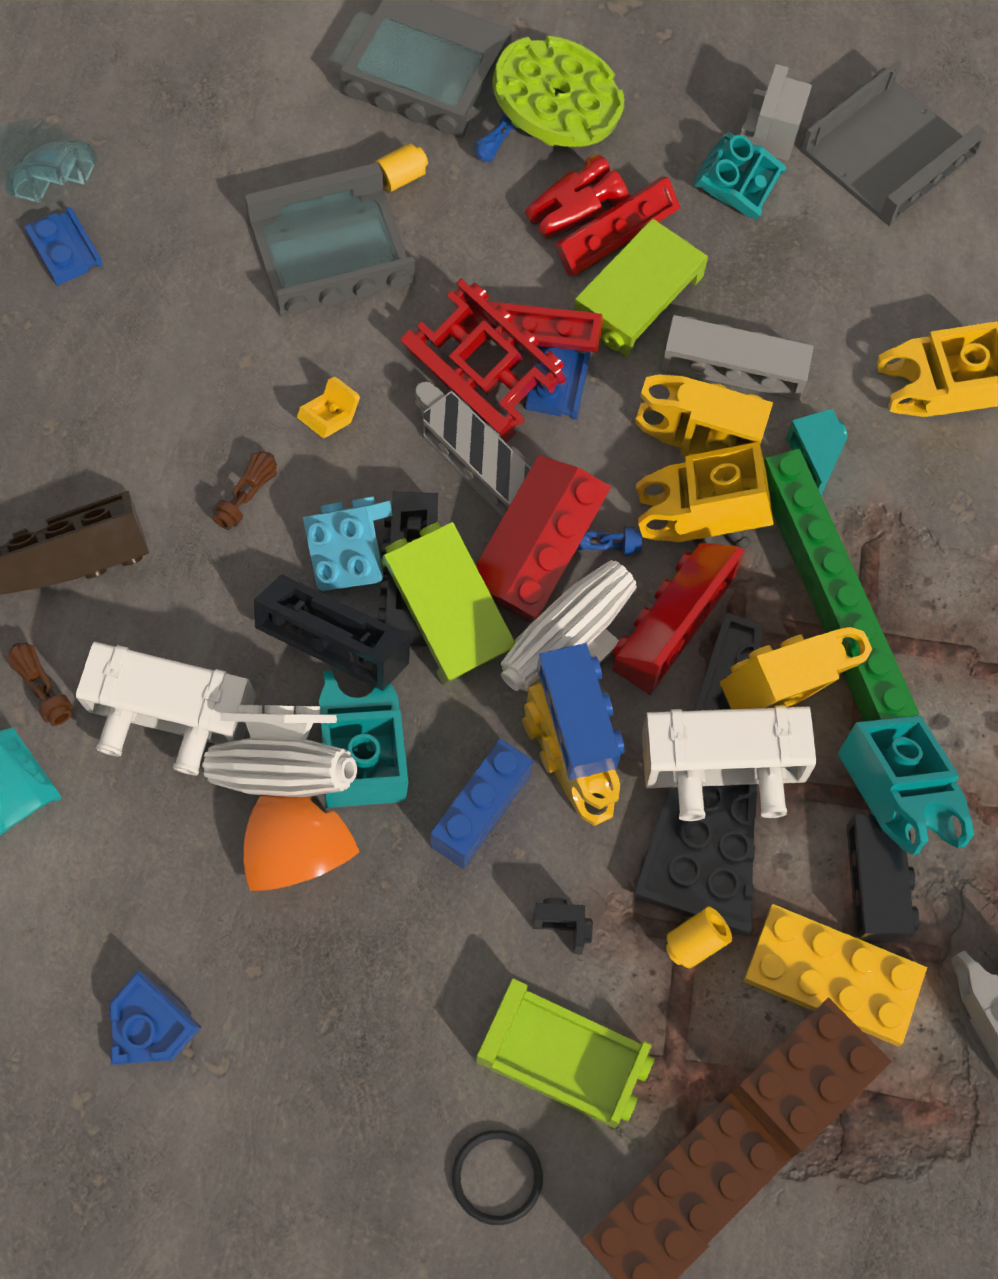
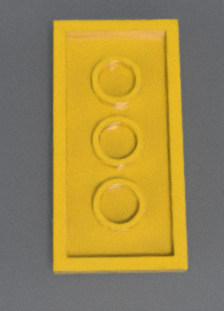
[743,904,927,1047]

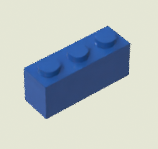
[537,643,625,780]
[431,738,533,869]

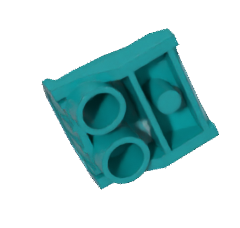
[694,131,787,220]
[0,727,62,836]

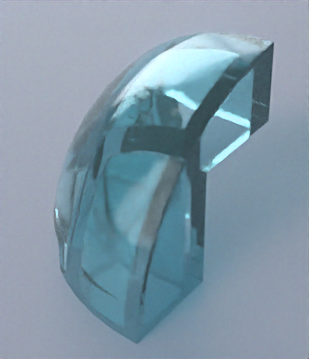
[6,140,98,203]

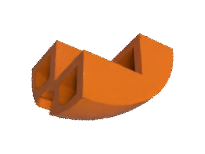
[244,795,360,891]

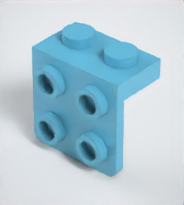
[303,496,393,591]

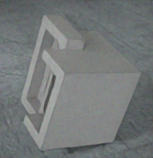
[740,64,812,161]

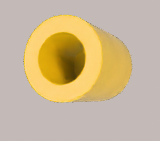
[373,143,428,193]
[666,907,732,968]

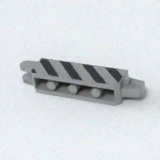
[415,381,531,517]

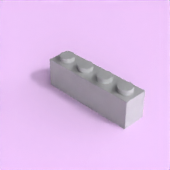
[661,315,814,400]

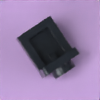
[533,898,593,955]

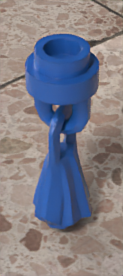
[473,114,517,163]
[576,526,642,556]

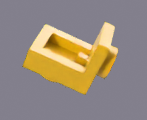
[297,376,360,439]

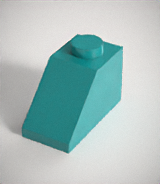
[786,408,847,495]

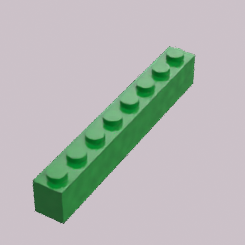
[764,448,919,722]

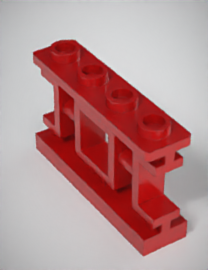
[400,278,566,443]

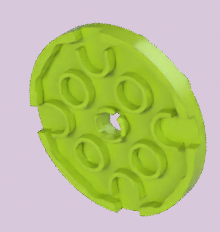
[492,36,624,147]

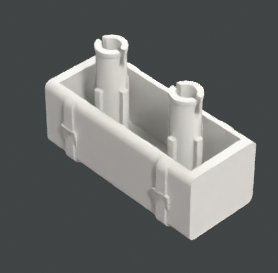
[76,641,256,776]
[642,705,816,821]

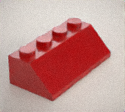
[475,455,611,623]
[612,543,745,695]

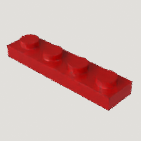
[554,177,681,276]
[462,299,604,353]

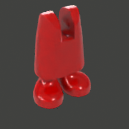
[525,153,630,239]

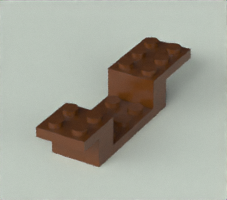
[580,997,892,1279]

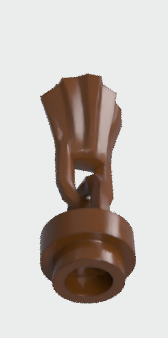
[212,451,277,530]
[6,642,72,726]

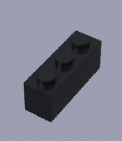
[846,814,919,943]

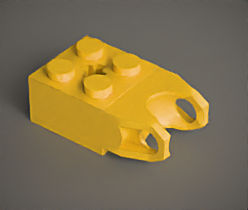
[876,321,998,417]
[635,374,773,456]
[636,442,773,542]
[719,627,872,709]
[522,683,620,826]

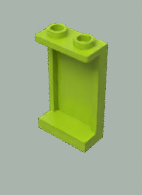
[574,219,708,357]
[380,522,515,685]
[476,979,655,1129]

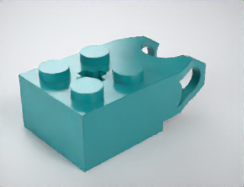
[318,670,409,808]
[837,716,974,855]

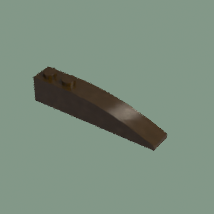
[0,490,149,594]

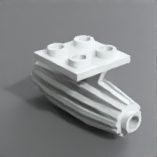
[501,560,637,692]
[202,705,357,797]

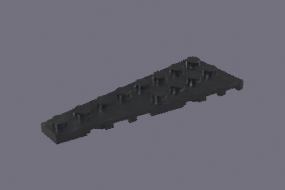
[633,612,762,937]

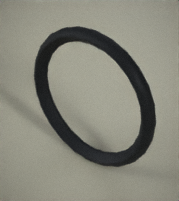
[452,1130,543,1225]

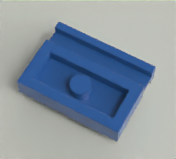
[24,206,103,286]
[526,346,591,420]

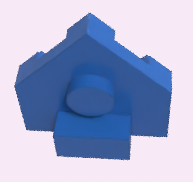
[109,971,202,1065]

